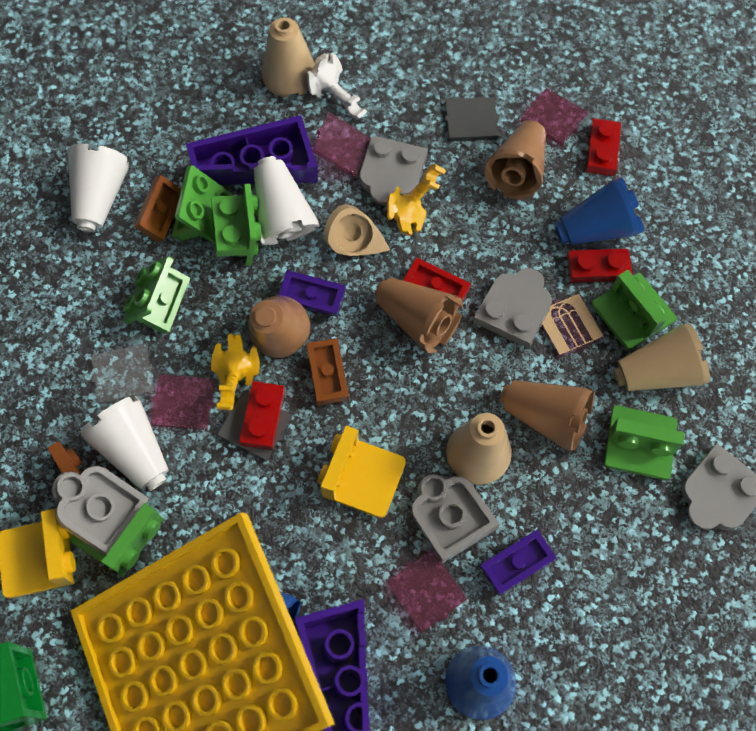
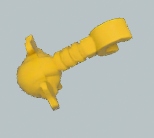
[387,164,446,236]
[211,333,260,410]

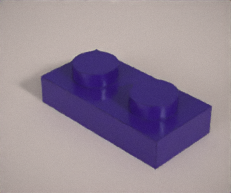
[278,270,346,317]
[480,529,557,597]

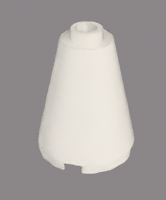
[68,143,129,232]
[254,156,319,245]
[80,396,169,491]

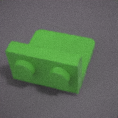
[69,503,164,577]

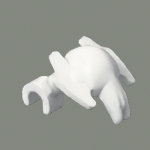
[307,53,367,120]

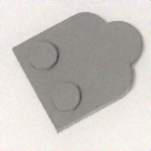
[360,135,428,206]
[473,268,552,348]
[681,444,756,531]
[52,466,149,556]
[412,475,500,564]

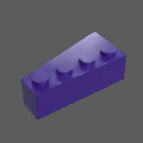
[186,115,318,185]
[293,599,370,731]

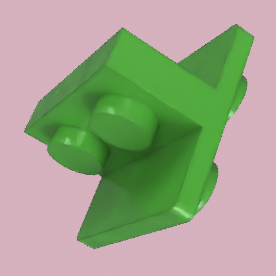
[172,165,233,245]
[211,184,261,266]
[123,255,190,334]
[591,270,677,351]
[604,405,685,481]

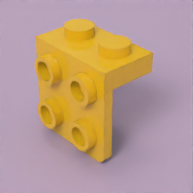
[318,425,406,518]
[0,509,76,599]

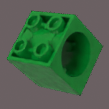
[0,641,47,731]

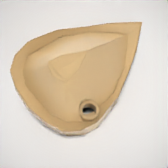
[324,204,390,256]

